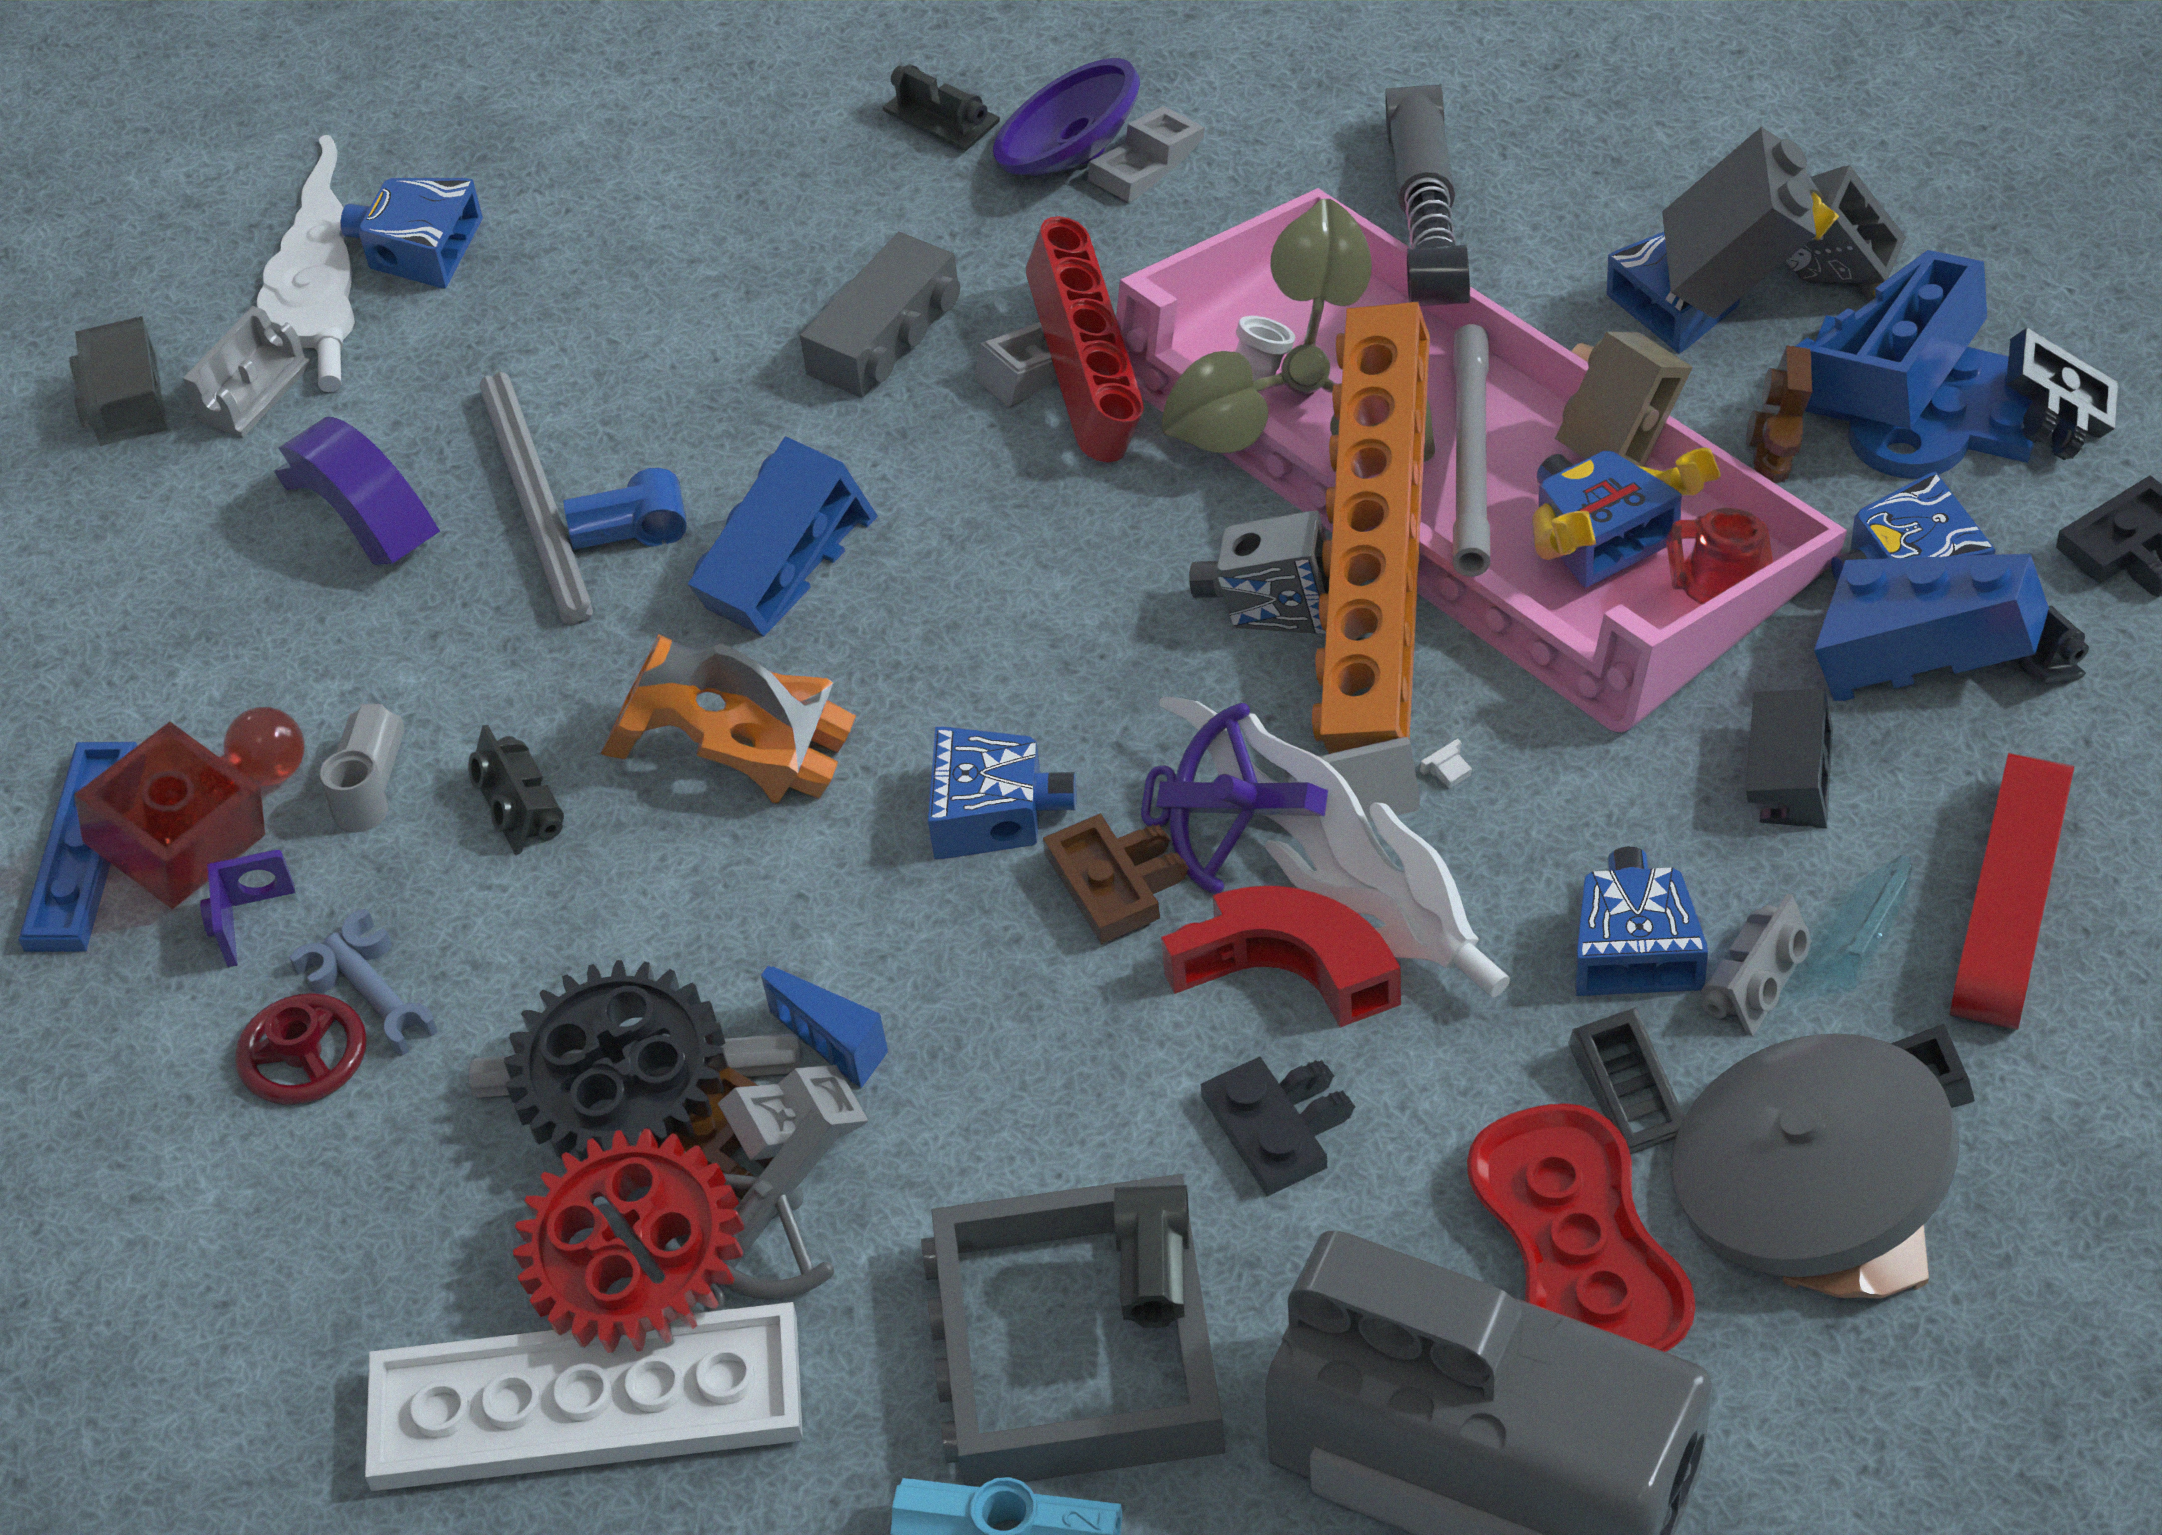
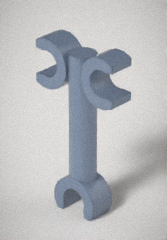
[289,908,438,1055]

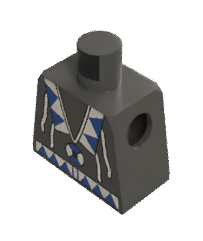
[1189,511,1330,634]

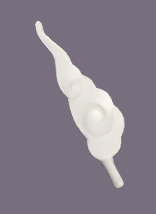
[257,135,355,392]

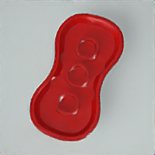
[1467,1103,1695,1352]

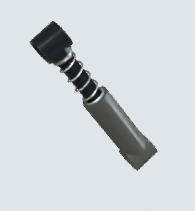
[1385,84,1470,306]

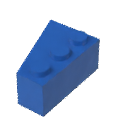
[1795,250,1987,429]
[688,436,878,637]
[1814,554,2049,701]

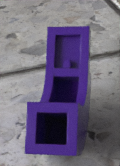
[274,417,440,565]

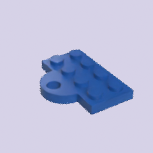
[1805,315,2035,479]

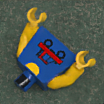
[1532,447,1721,588]

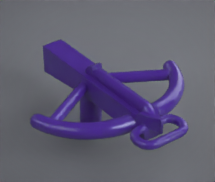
[1141,703,1328,894]

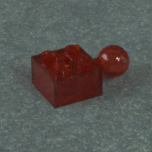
[75,706,305,909]

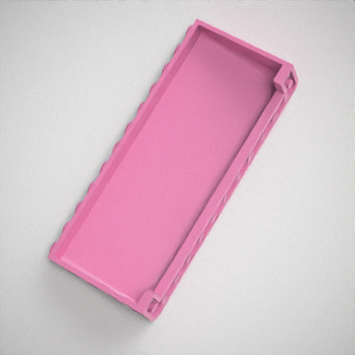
[1116,188,1847,732]

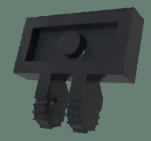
[2006,328,2118,461]
[2056,475,2162,598]
[1200,1056,1356,1197]

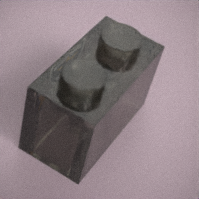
[69,316,168,446]

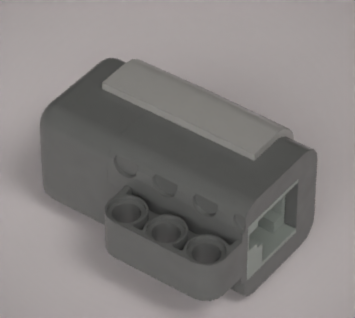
[1265,1230,1712,1535]

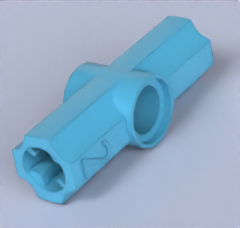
[890,1477,1123,1535]

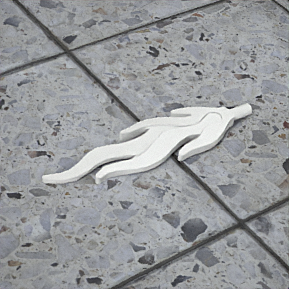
[1159,697,1510,998]

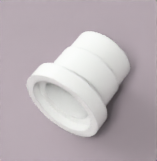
[1235,316,1295,381]

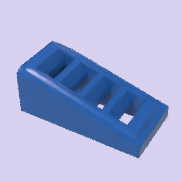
[761,966,888,1088]

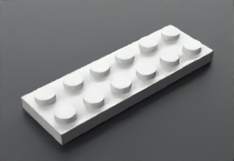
[365,1302,803,1491]

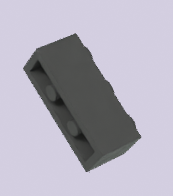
[800,231,960,398]

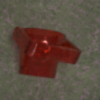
[1666,507,1773,605]

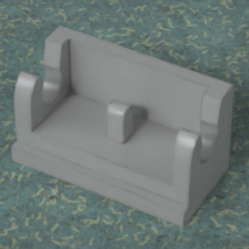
[183,306,311,438]

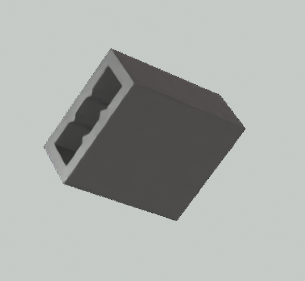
[1662,127,1816,319]

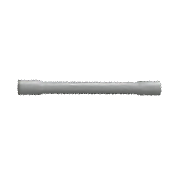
[1453,324,1490,577]

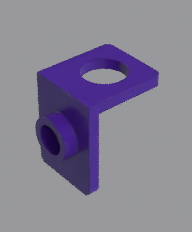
[200,850,295,967]

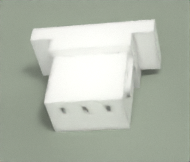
[1420,739,1472,789]

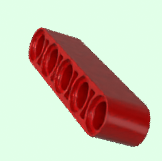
[1026,216,1144,463]
[1949,753,2075,1030]

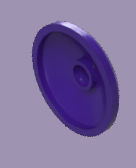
[993,58,1140,176]

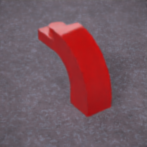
[1161,886,1401,1028]

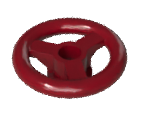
[235,993,367,1105]

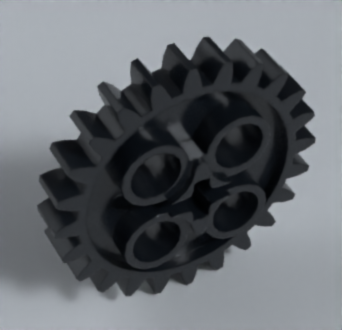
[504,960,728,1162]

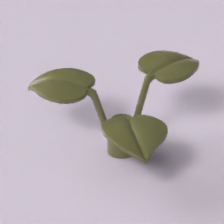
[1161,199,1435,462]

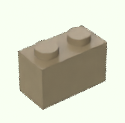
[1555,332,1693,467]

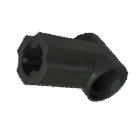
[1114,1185,1190,1328]

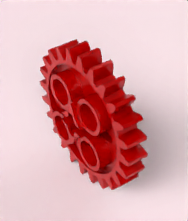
[513,1129,745,1353]

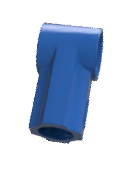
[563,468,687,550]

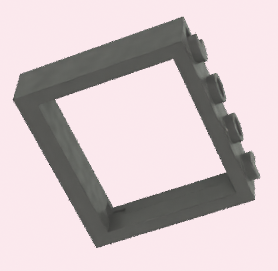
[921,1174,1225,1487]

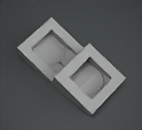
[1087,106,1205,203]
[718,1065,869,1161]

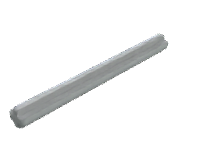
[479,372,593,625]

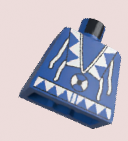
[928,727,1077,859]
[1575,846,1708,996]

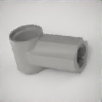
[320,704,405,833]

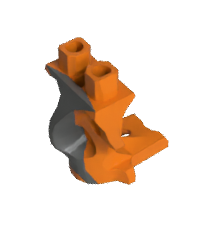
[600,634,856,804]

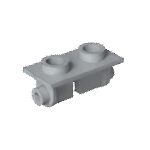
[1701,894,1812,1036]

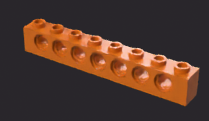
[1312,302,1430,754]

